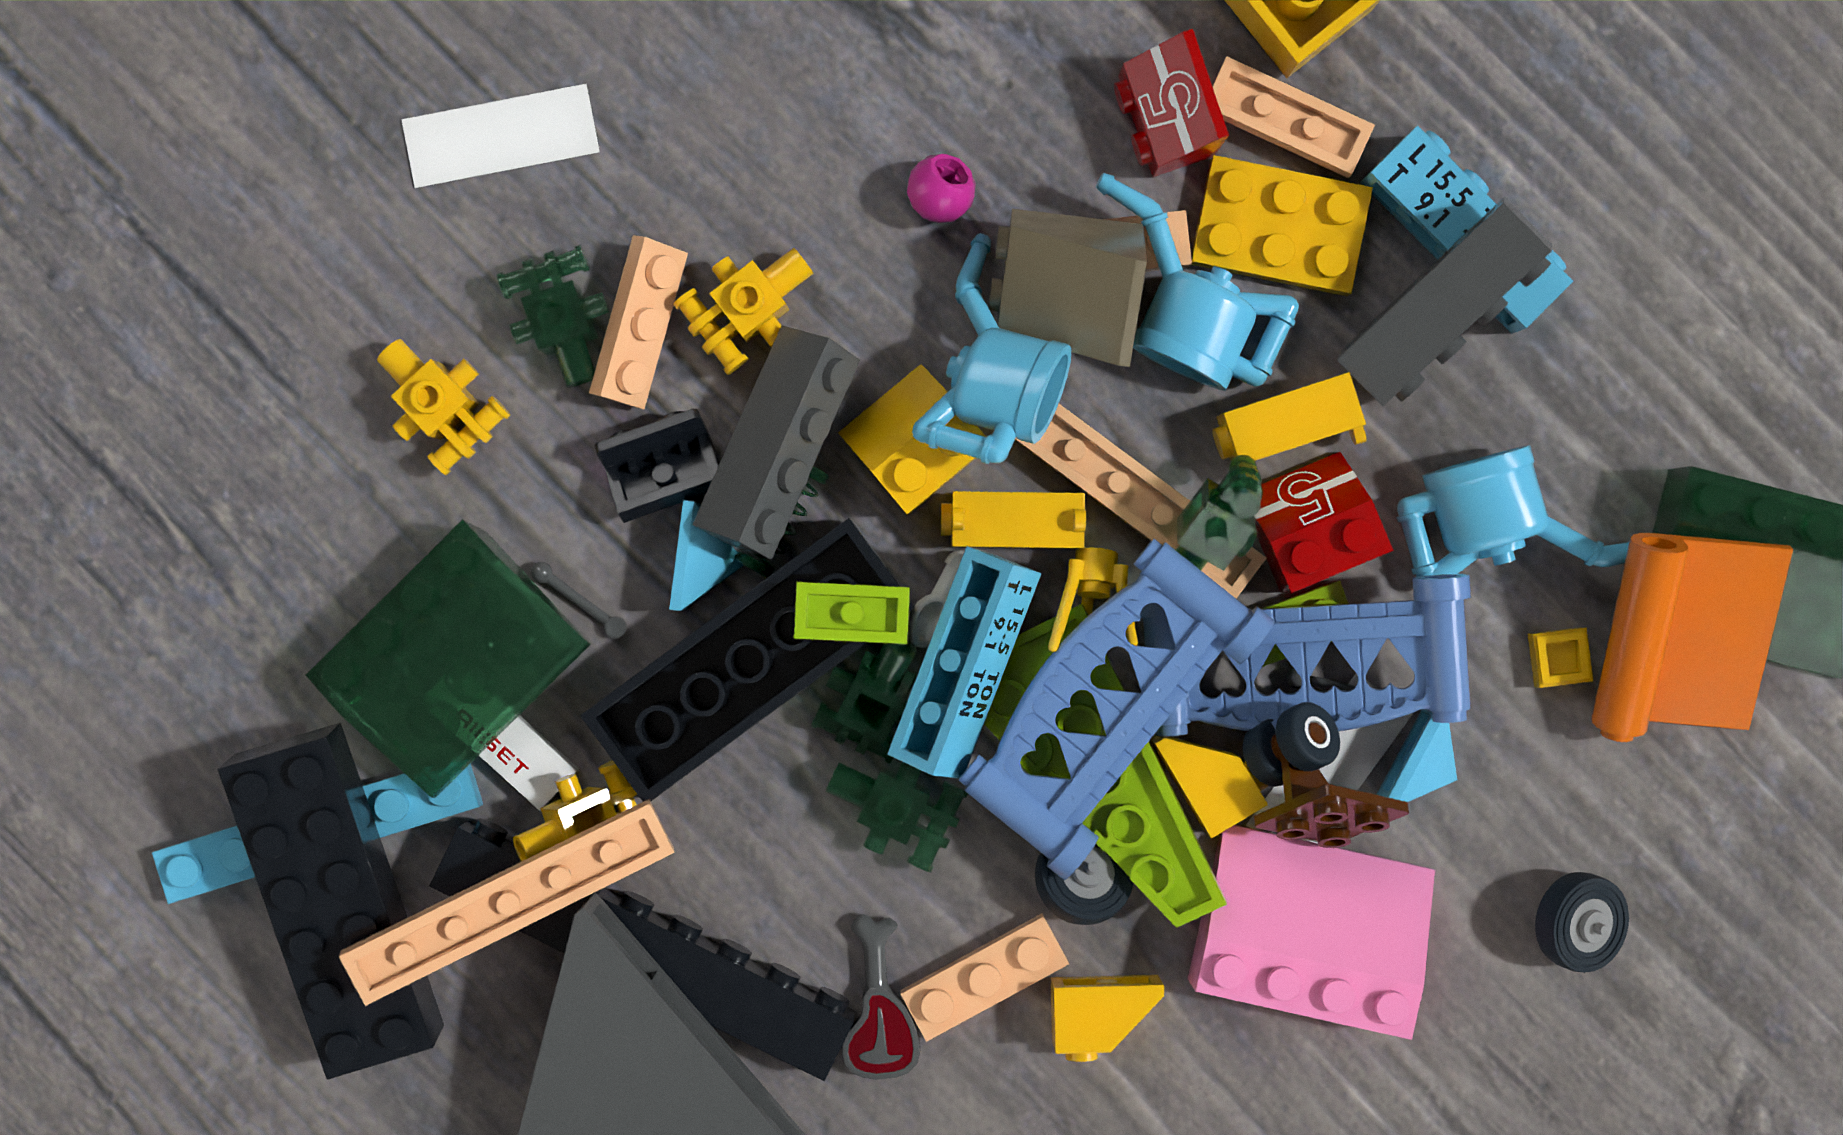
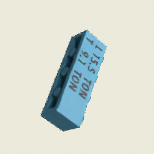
[1360,126,1573,334]
[887,546,1042,778]

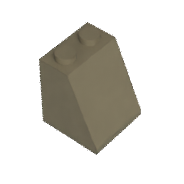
[989,209,1147,367]

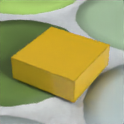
[1528,627,1593,688]

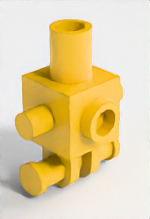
[673,248,814,375]
[377,339,511,476]
[513,760,638,862]

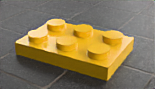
[1191,155,1373,296]

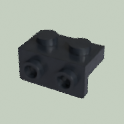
[594,408,719,523]

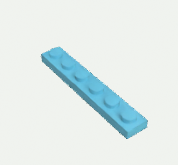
[152,753,484,904]

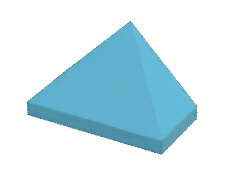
[669,500,746,611]
[1376,709,1457,802]

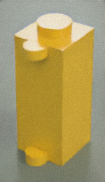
[1212,372,1367,482]
[941,491,1086,549]

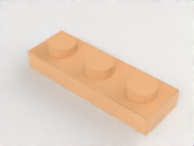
[1212,56,1375,178]
[589,235,688,409]
[900,913,1069,1042]

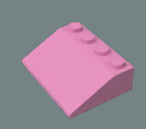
[1188,825,1435,1040]

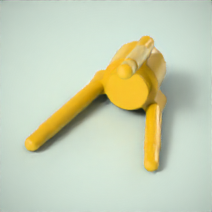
[1048,547,1138,652]

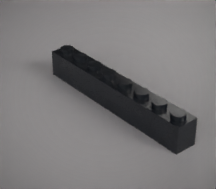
[429,819,855,1081]

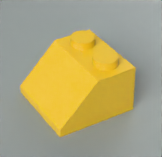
[838,364,986,516]

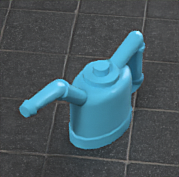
[1096,173,1299,391]
[912,233,1071,464]
[1396,445,1629,577]

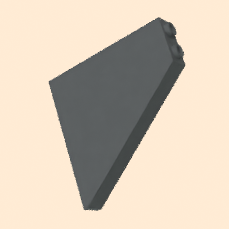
[518,892,805,1135]

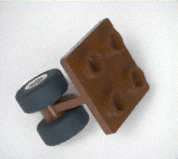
[1243,702,1409,848]

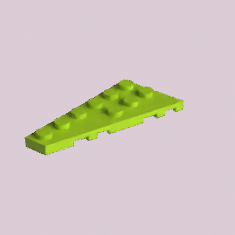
[984,604,1227,928]

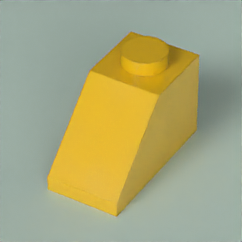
[1150,736,1268,838]
[1051,975,1164,1062]

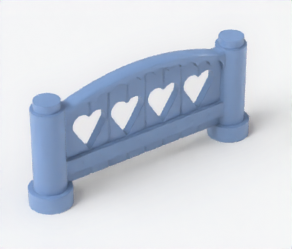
[958,539,1275,880]
[1140,574,1471,736]

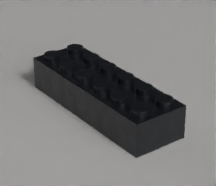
[580,518,915,802]
[217,722,444,1080]

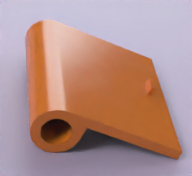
[1591,533,1794,742]

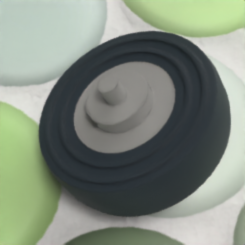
[1035,844,1134,925]
[1535,872,1629,973]

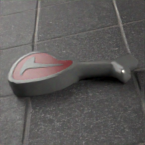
[842,914,921,1080]

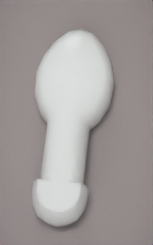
[908,550,965,648]

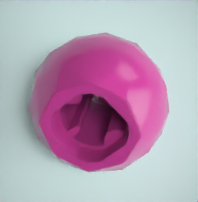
[907,154,976,223]

